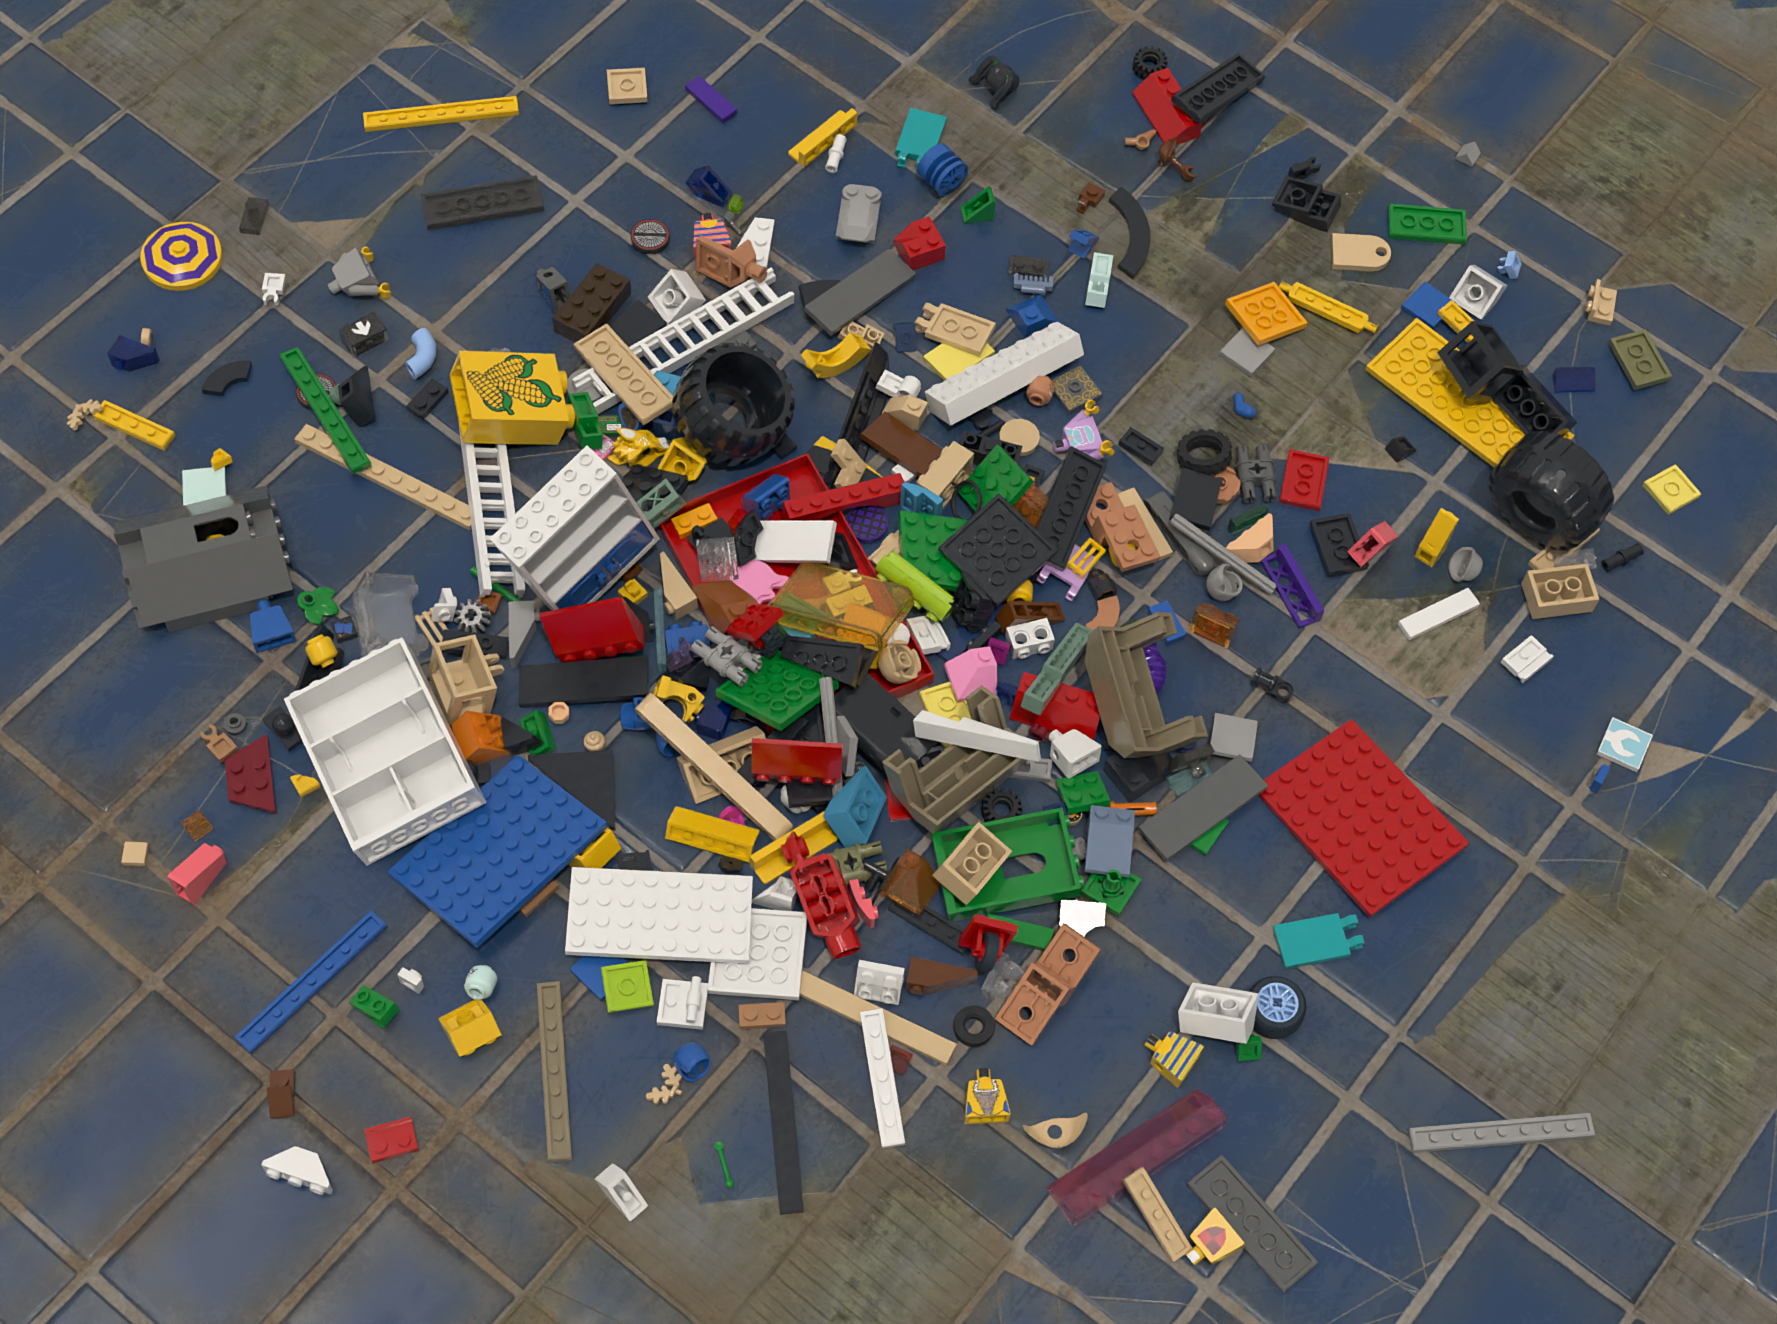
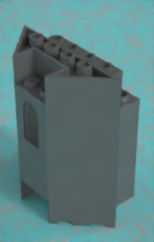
[114,485,293,632]

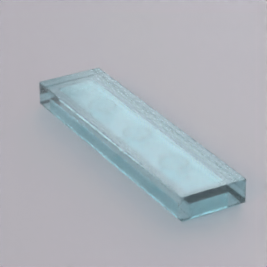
[654,589,667,674]

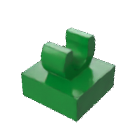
[1236,1034,1262,1062]

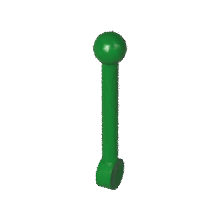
[714,1141,734,1188]

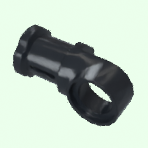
[1251,667,1294,703]

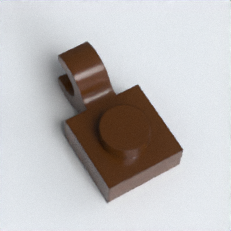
[1077,182,1105,214]

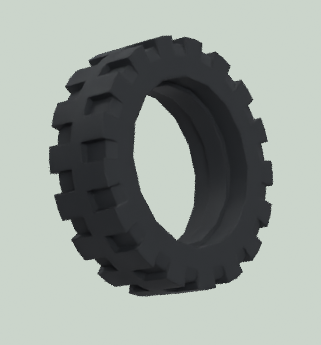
[1177,429,1232,475]

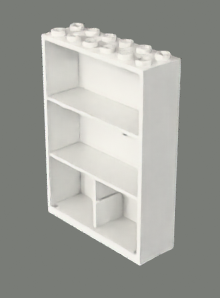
[284,637,487,866]

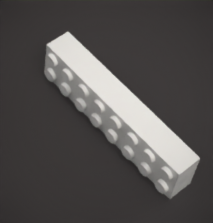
[925,322,1084,425]

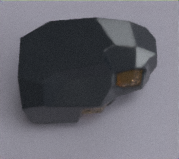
[1087,569,1117,601]

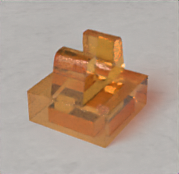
[181,810,213,841]

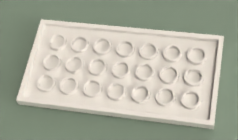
[565,867,753,964]

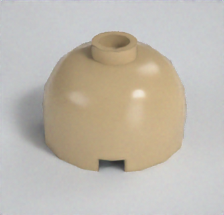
[878,640,921,684]

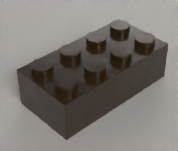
[553,263,631,343]

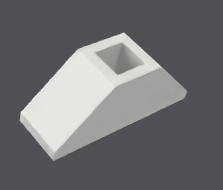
[261,1146,333,1195]

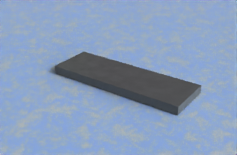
[804,249,916,336]
[1138,754,1268,862]
[1186,1154,1318,1294]

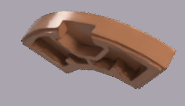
[1085,595,1120,630]

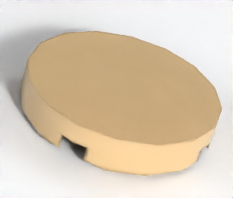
[999,419,1040,456]

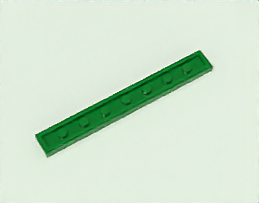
[279,347,371,474]

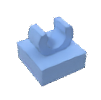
[1497,251,1521,279]

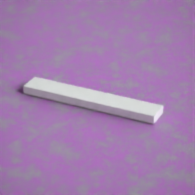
[860,1008,905,1149]

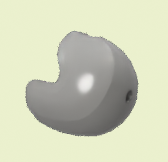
[1206,564,1242,601]

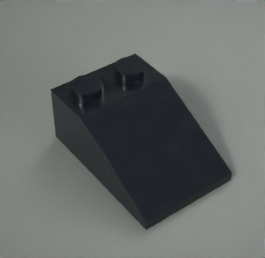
[1103,752,1181,803]

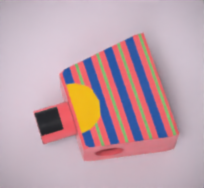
[693,213,731,259]

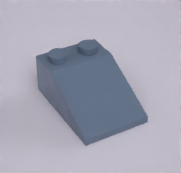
[1085,805,1135,877]

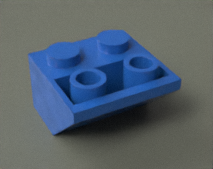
[742,474,790,521]

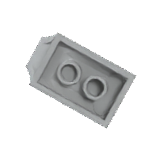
[836,184,882,244]

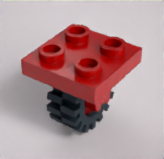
[726,603,784,658]

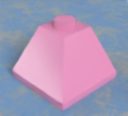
[944,647,997,702]

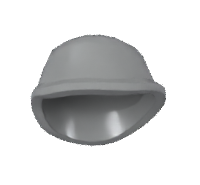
[1449,547,1483,582]

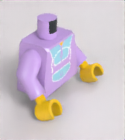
[1053,400,1114,460]

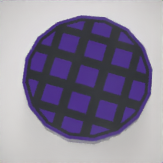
[847,505,888,544]

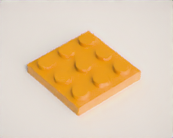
[1225,282,1308,346]

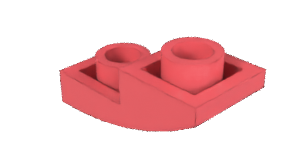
[849,879,878,928]

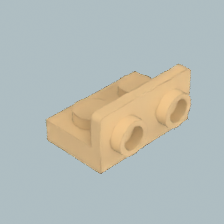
[1585,279,1617,326]

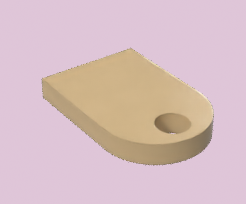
[1331,233,1391,271]

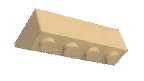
[676,726,766,804]

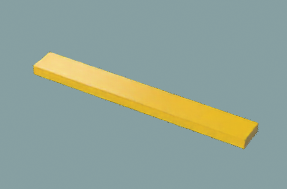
[363,96,519,132]

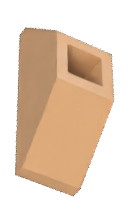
[1226,513,1274,563]

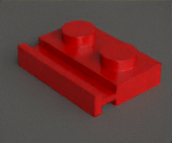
[364,1116,419,1164]

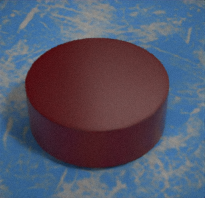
[1028,723,1050,743]

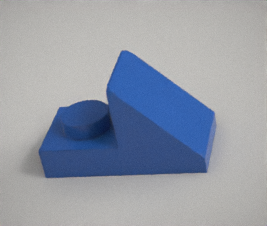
[1069,229,1100,258]

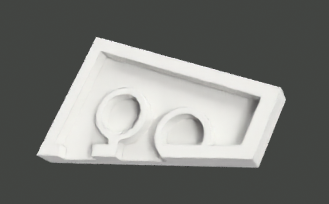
[736,217,774,268]

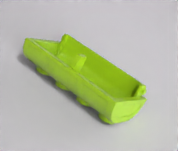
[875,551,954,623]

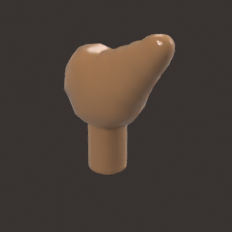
[1124,129,1156,150]

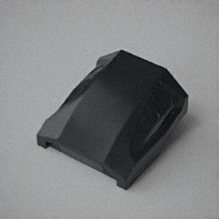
[950,571,994,632]

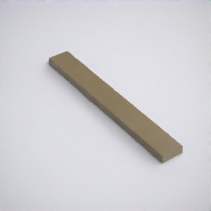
[537,981,572,1163]

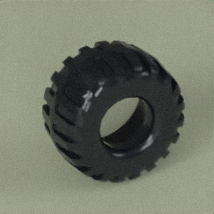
[672,342,795,466]
[1488,431,1614,551]

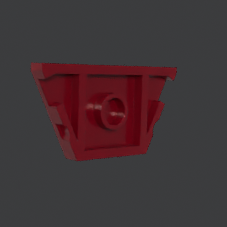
[225,735,277,814]

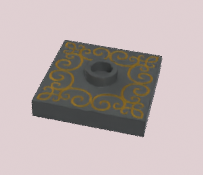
[1051,365,1103,414]

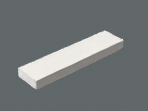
[1398,588,1480,640]

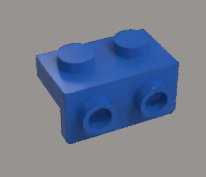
[664,621,710,656]

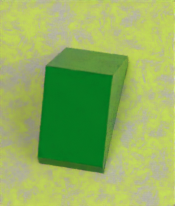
[960,186,996,223]

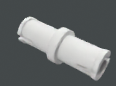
[825,134,847,173]

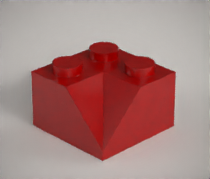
[893,216,946,270]

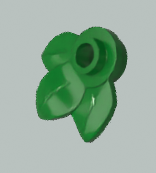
[297,587,339,625]

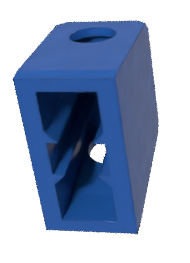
[250,600,297,653]

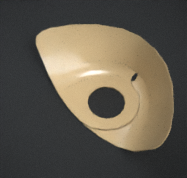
[1023,1113,1088,1149]

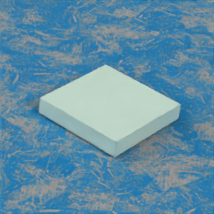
[182,466,227,506]

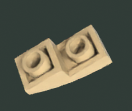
[838,322,885,350]

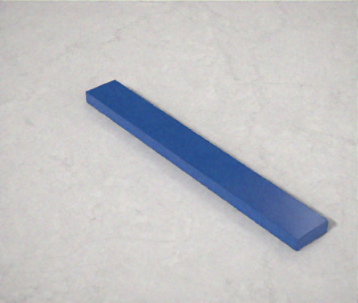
[234,911,388,1055]

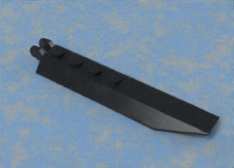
[823,342,889,490]

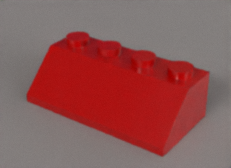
[1132,68,1203,145]
[1009,672,1101,740]

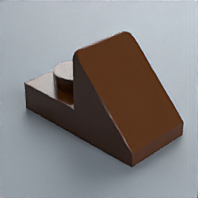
[267,1069,295,1119]

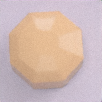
[548,702,570,724]

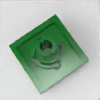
[1081,870,1142,917]

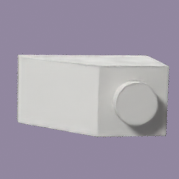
[595,1163,648,1221]

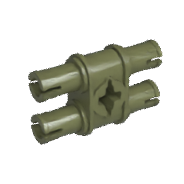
[815,840,887,887]

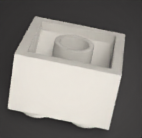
[1449,265,1508,320]
[648,269,706,325]

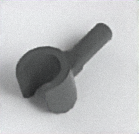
[723,210,743,236]

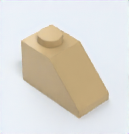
[882,395,928,431]

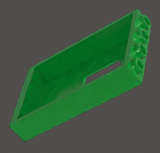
[932,807,1085,922]

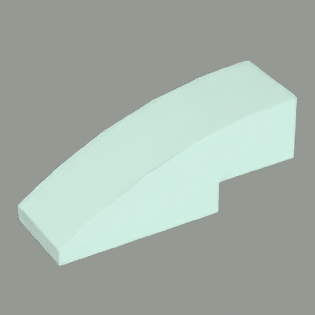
[1085,252,1114,308]

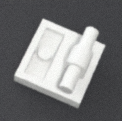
[854,960,905,1005]
[657,976,708,1030]

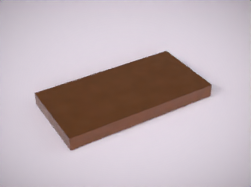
[860,411,942,477]

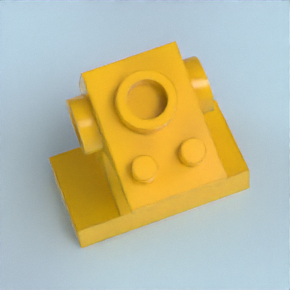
[653,676,705,724]

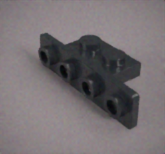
[295,624,345,691]

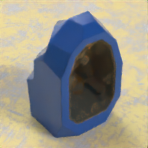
[618,403,643,431]

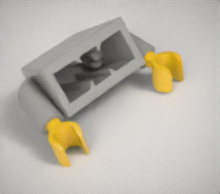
[328,247,391,299]

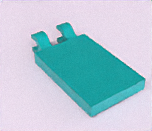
[895,108,947,171]
[1273,913,1365,970]

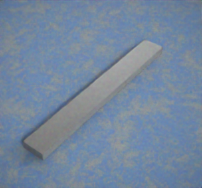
[1408,1113,1595,1153]

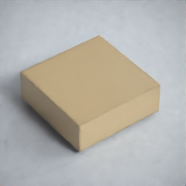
[121,842,149,866]

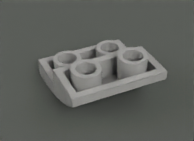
[1209,713,1258,762]

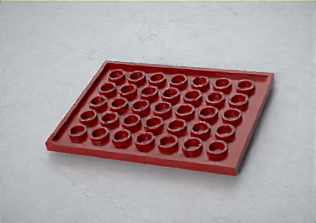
[1258,719,1469,918]

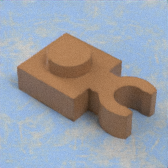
[200,725,239,763]

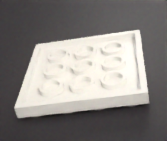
[708,908,807,1000]

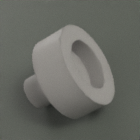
[1072,837,1086,861]

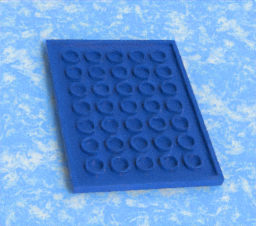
[387,755,608,948]

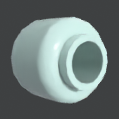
[464,965,498,1000]

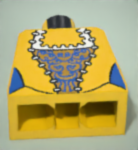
[964,1068,1010,1124]

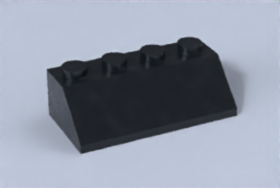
[1493,365,1578,437]

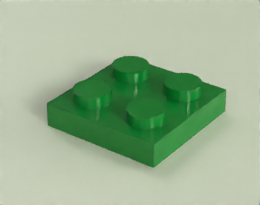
[1056,771,1110,815]

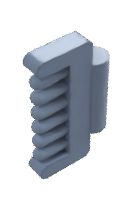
[1013,273,1053,294]

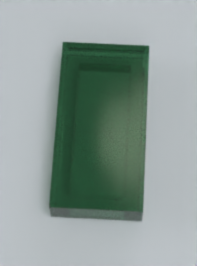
[1227,503,1269,535]

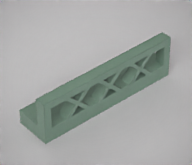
[636,479,687,529]

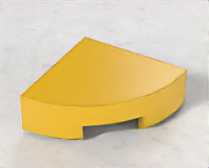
[211,448,232,471]
[290,775,321,797]

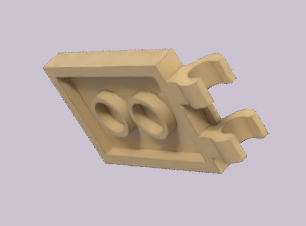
[915,303,996,357]

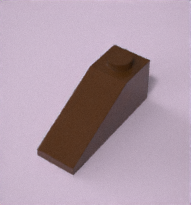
[995,601,1065,633]
[905,957,978,995]

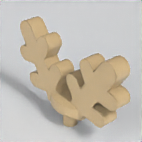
[67,399,103,431]
[646,1064,682,1105]

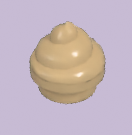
[584,731,606,751]

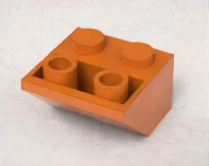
[451,711,511,763]

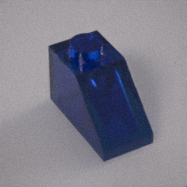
[685,165,733,207]
[107,335,160,372]
[694,699,736,741]

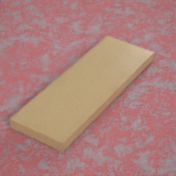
[573,324,674,425]

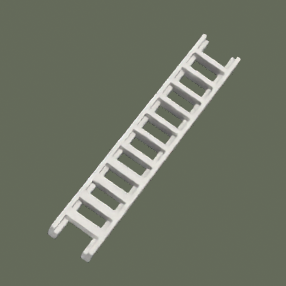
[572,268,794,414]
[458,422,526,598]

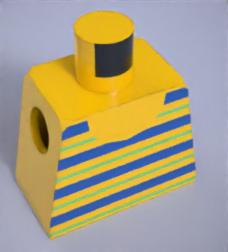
[1144,1032,1204,1088]

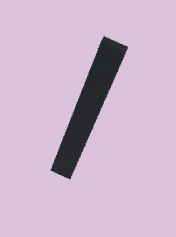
[764,1031,804,1215]

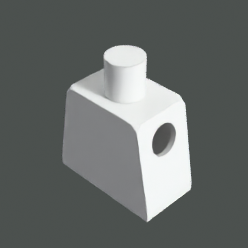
[1049,729,1102,779]

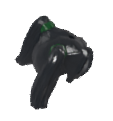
[969,55,1020,109]

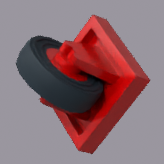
[958,914,1017,973]

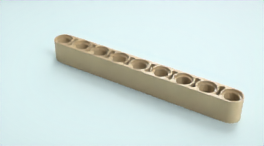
[634,693,794,841]

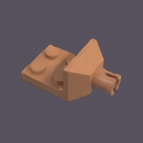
[696,235,768,288]

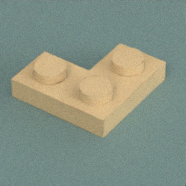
[831,439,867,488]

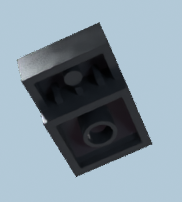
[1272,176,1341,232]

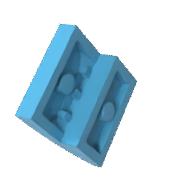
[900,482,943,516]

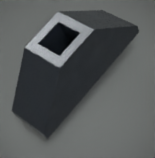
[338,366,375,427]
[959,430,1023,466]

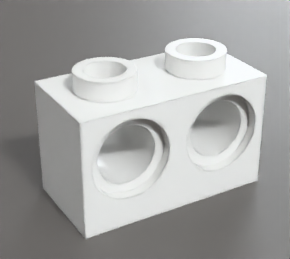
[1005,618,1055,659]

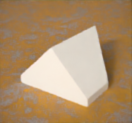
[752,876,798,911]

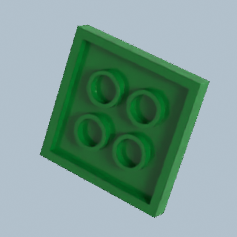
[958,444,1034,511]

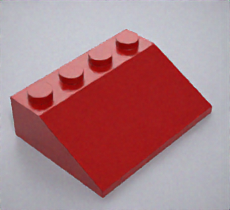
[539,597,645,662]
[752,738,843,786]

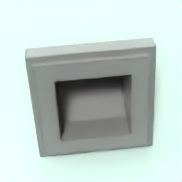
[1455,142,1481,167]

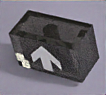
[339,312,389,358]

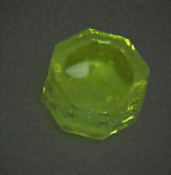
[728,194,744,214]

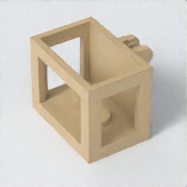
[428,635,504,725]

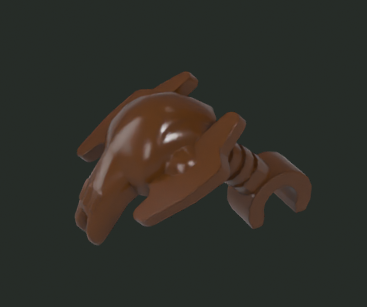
[1158,137,1196,181]

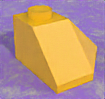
[657,437,707,481]

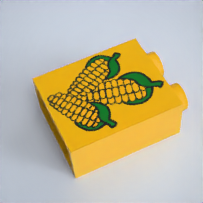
[450,351,575,445]

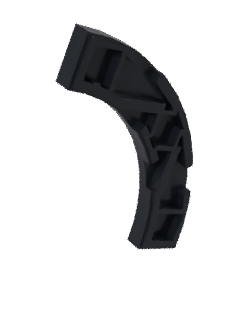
[1109,187,1150,279]

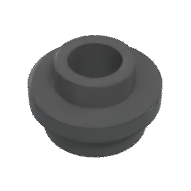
[224,713,246,735]

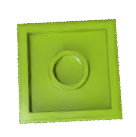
[600,960,654,1013]

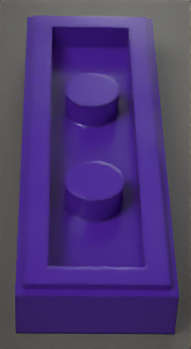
[685,76,737,123]

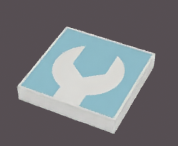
[1597,717,1653,772]

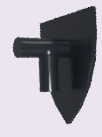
[863,857,899,906]

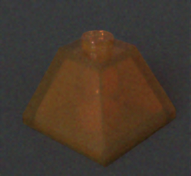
[881,849,941,915]

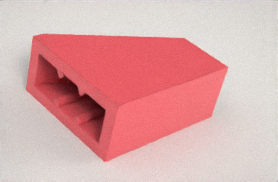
[1347,521,1399,567]
[167,843,227,905]

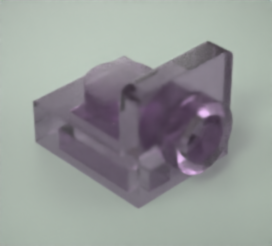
[666,636,694,672]

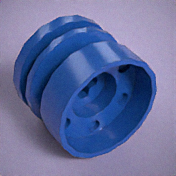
[917,143,969,196]

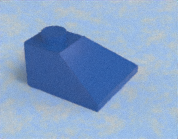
[1006,294,1060,338]

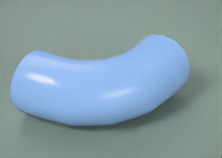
[405,328,436,379]

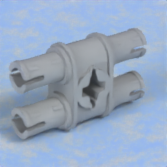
[691,626,763,687]

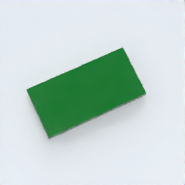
[1388,203,1467,245]

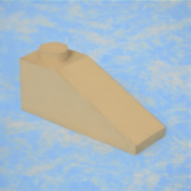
[660,551,698,620]

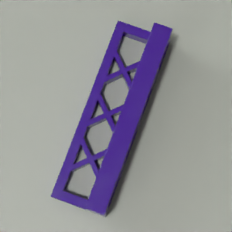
[1260,543,1324,629]

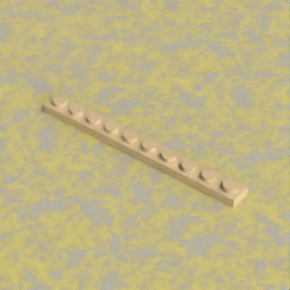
[295,424,472,531]

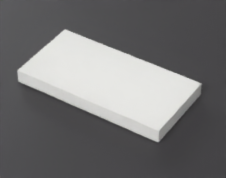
[753,521,837,563]

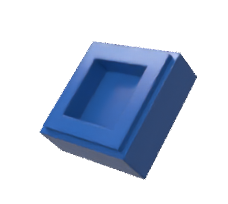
[1589,764,1611,793]

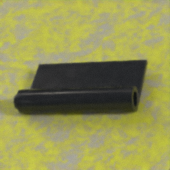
[820,672,939,773]

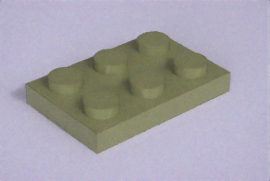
[1608,329,1672,390]

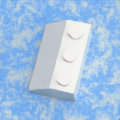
[1178,982,1259,1044]

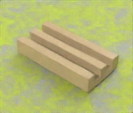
[414,607,448,647]

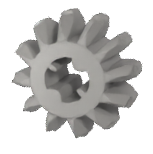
[454,599,491,633]

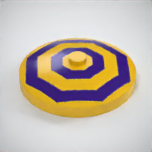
[140,222,223,291]

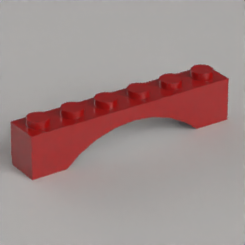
[781,473,904,521]

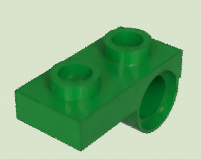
[349,985,400,1029]

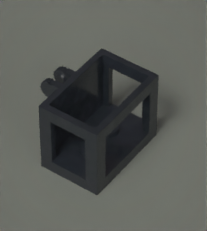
[1437,321,1524,403]

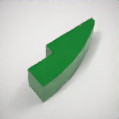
[568,392,603,450]

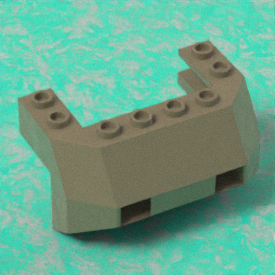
[1085,612,1208,758]
[882,685,1027,833]

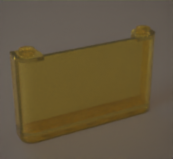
[768,563,914,652]

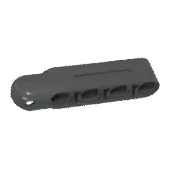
[1143,491,1215,575]

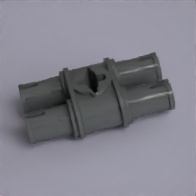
[1235,443,1277,504]

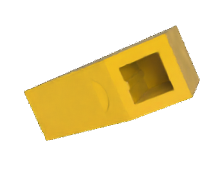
[1415,508,1459,567]

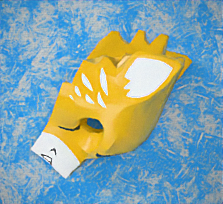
[608,428,669,467]

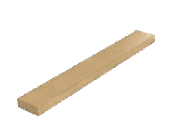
[800,970,957,1066]

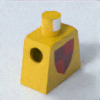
[1186,1207,1246,1266]

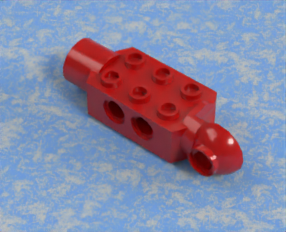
[781,831,862,959]

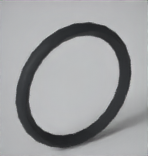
[951,480,982,521]

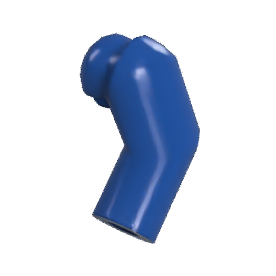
[1233,393,1256,418]

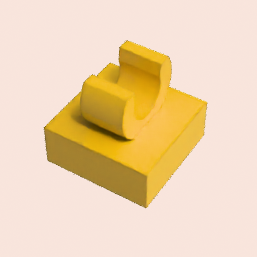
[618,579,648,604]

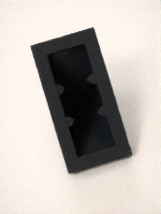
[501,717,544,755]

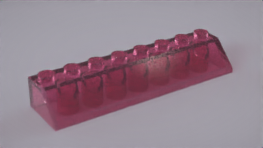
[1046,1088,1228,1227]

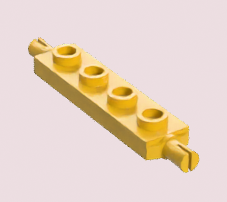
[1279,281,1378,333]

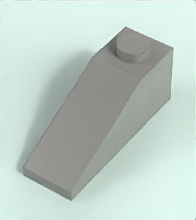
[509,600,540,668]

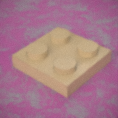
[607,68,648,104]

